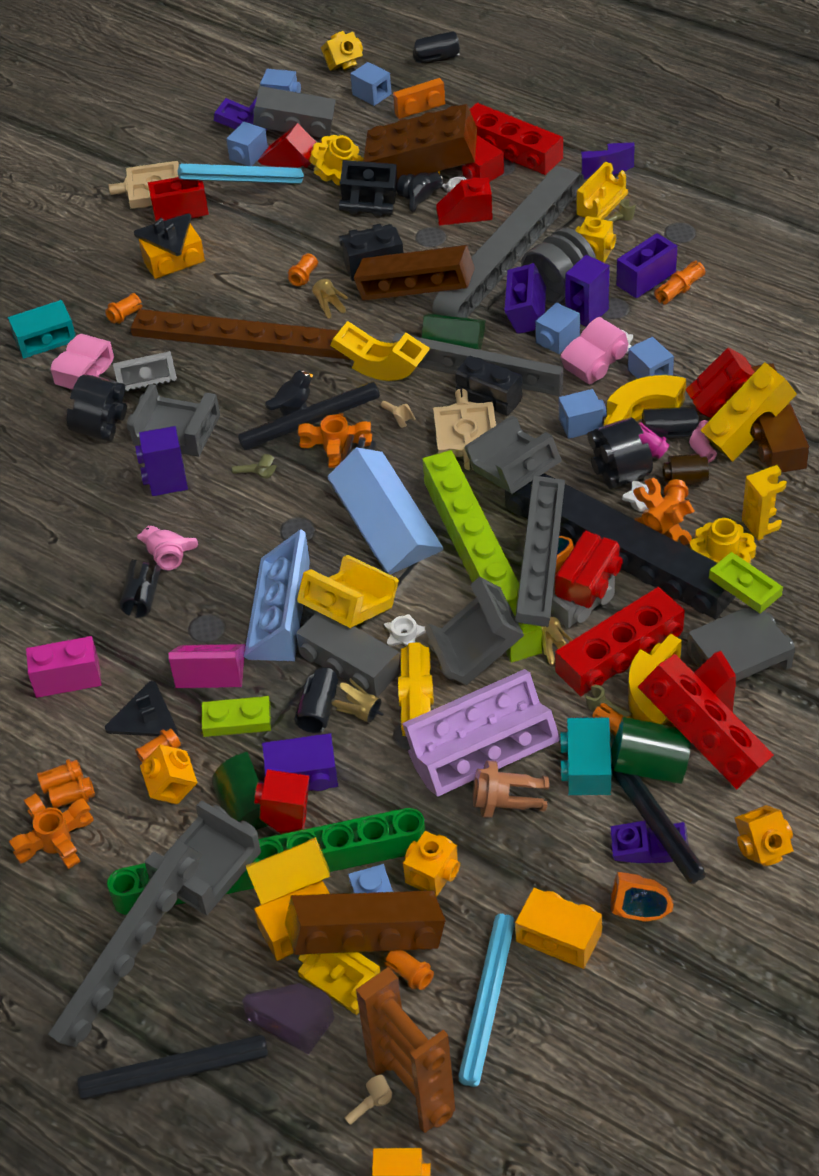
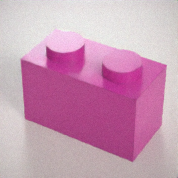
[26,636,102,698]

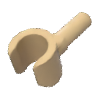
[381,401,416,428]
[344,1075,392,1125]

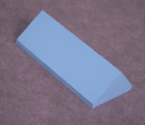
[328,447,443,575]
[244,529,310,661]

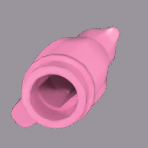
[137,526,198,570]

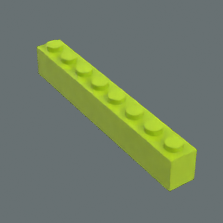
[422,450,542,663]

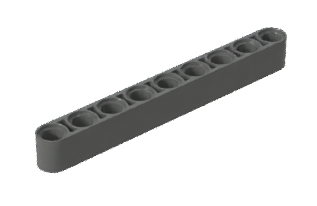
[432,166,584,318]

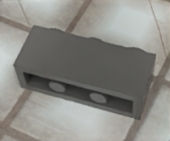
[253,86,336,138]
[296,612,401,697]

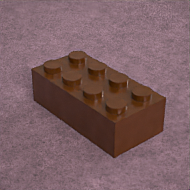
[363,104,477,180]

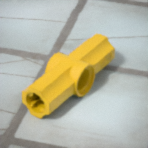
[398,642,434,737]

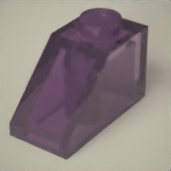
[242,983,334,1055]

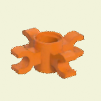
[298,413,372,468]
[633,477,695,545]
[9,793,94,869]

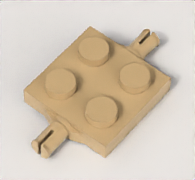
[109,161,179,209]
[433,389,496,470]

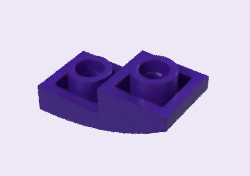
[581,142,635,180]
[611,820,689,863]

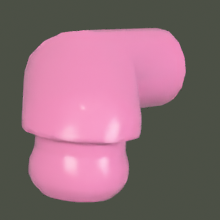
[689,420,717,463]

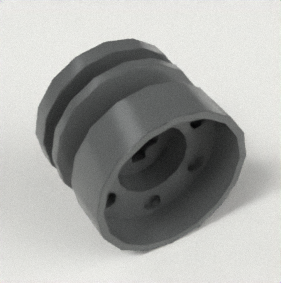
[521,227,596,304]

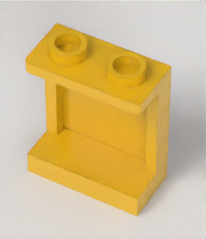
[297,555,399,628]

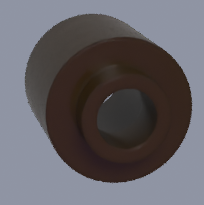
[662,454,709,486]

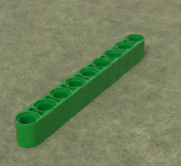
[107,808,425,915]

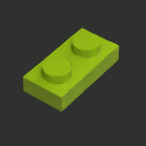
[709,552,783,614]
[202,696,271,737]

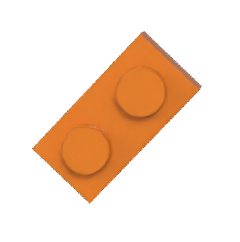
[393,78,445,119]

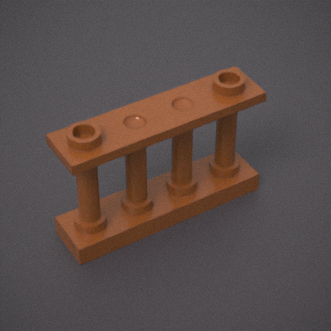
[356,967,455,1133]

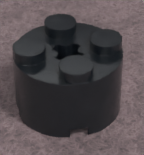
[67,374,127,442]
[587,417,653,489]

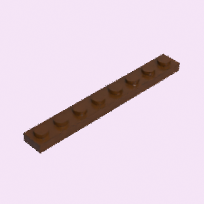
[131,309,351,360]

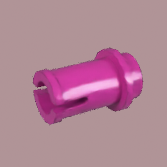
[638,422,669,459]

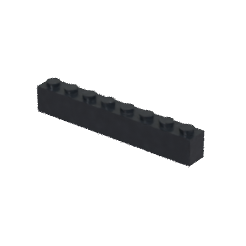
[505,473,735,620]

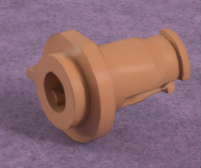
[473,760,549,818]

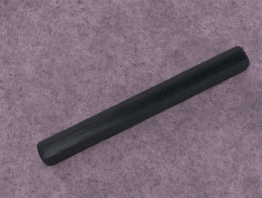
[238,381,380,450]
[611,763,706,884]
[77,1035,268,1100]

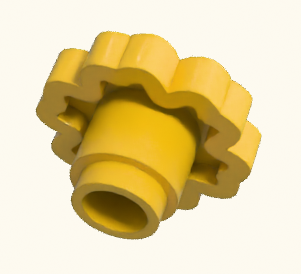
[309,135,364,186]
[690,518,756,564]

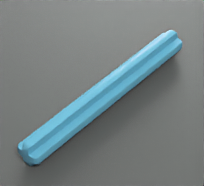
[177,163,304,184]
[459,913,515,1087]

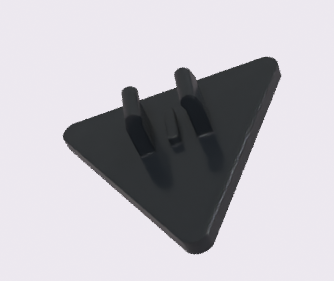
[134,214,191,256]
[105,681,178,736]

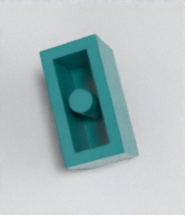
[8,300,76,359]
[560,718,611,795]

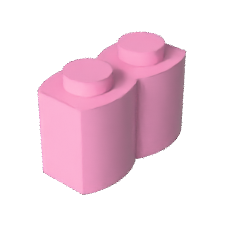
[560,317,629,385]
[51,334,114,389]

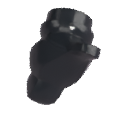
[397,171,443,212]
[265,370,313,416]

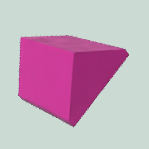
[168,644,245,688]

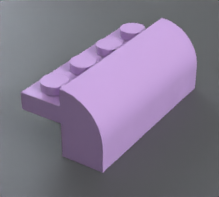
[402,669,561,797]

